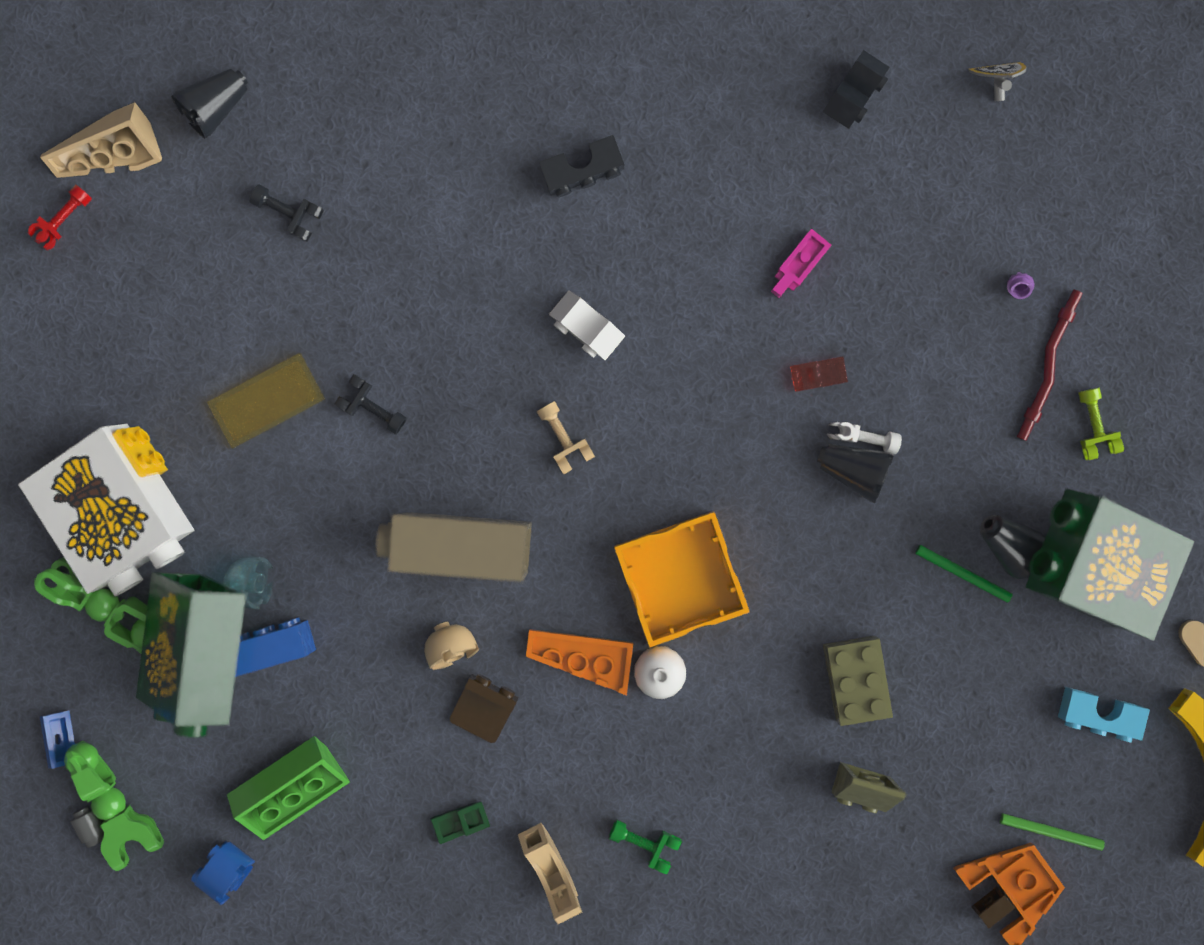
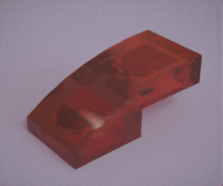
[790,356,848,392]

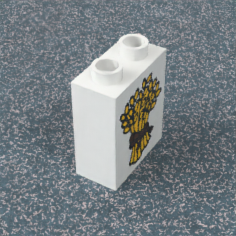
[18,424,195,596]

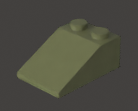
[832,762,906,813]

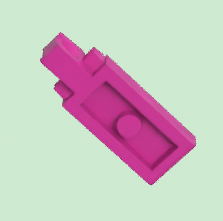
[771,229,831,298]

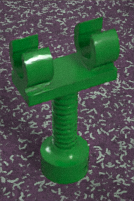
[608,819,682,874]

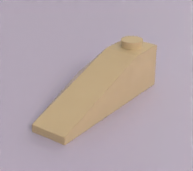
[40,102,162,178]

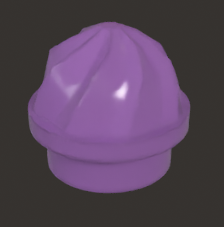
[1007,272,1034,299]

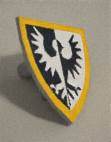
[969,62,1026,101]

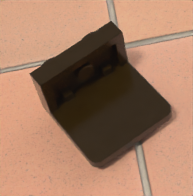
[450,674,519,743]

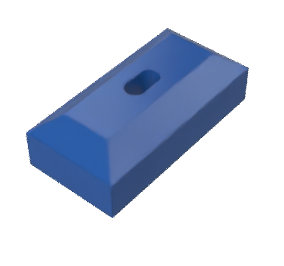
[40,710,75,769]

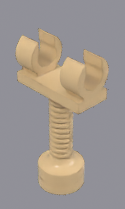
[537,401,595,474]

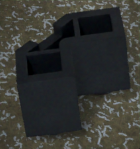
[823,50,890,129]

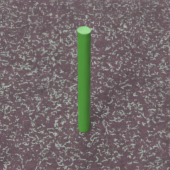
[1000,813,1105,851]

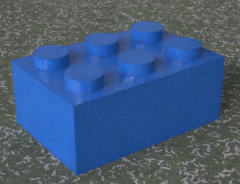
[235,617,316,677]

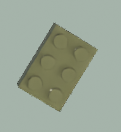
[823,636,893,726]

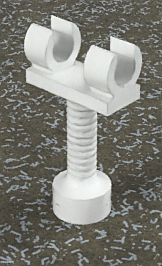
[827,422,901,454]

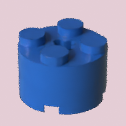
[191,841,255,905]

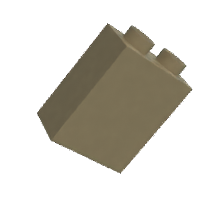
[377,512,532,581]

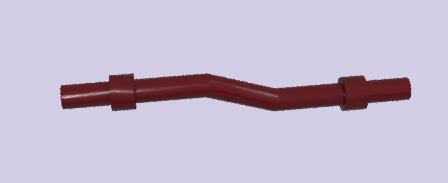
[1017,289,1083,441]

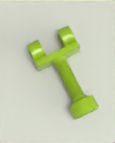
[1078,388,1124,460]

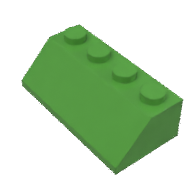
[227,736,350,840]

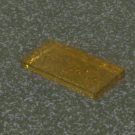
[207,353,326,448]

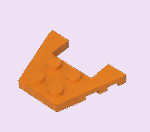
[953,843,1065,945]

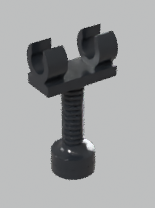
[249,184,324,242]
[334,374,407,435]

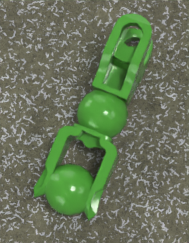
[34,557,147,653]
[64,741,164,871]

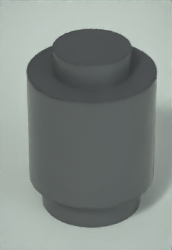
[70,806,104,848]

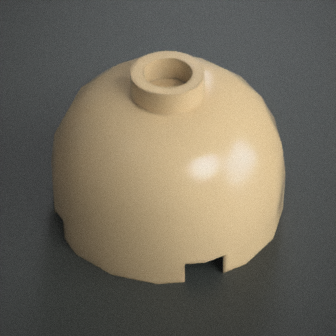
[424,622,479,670]

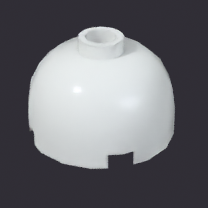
[634,646,686,699]

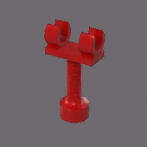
[28,184,92,250]

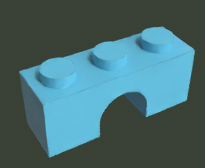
[1058,687,1150,742]

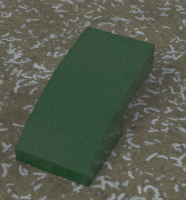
[430,801,490,844]

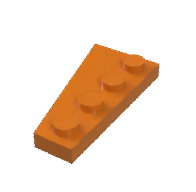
[526,629,633,696]

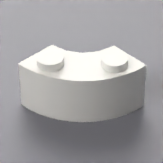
[549,290,625,360]

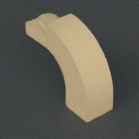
[518,823,582,924]

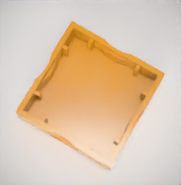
[614,511,750,647]

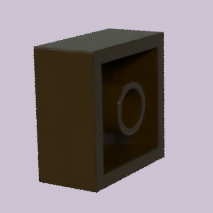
[971,887,1015,929]

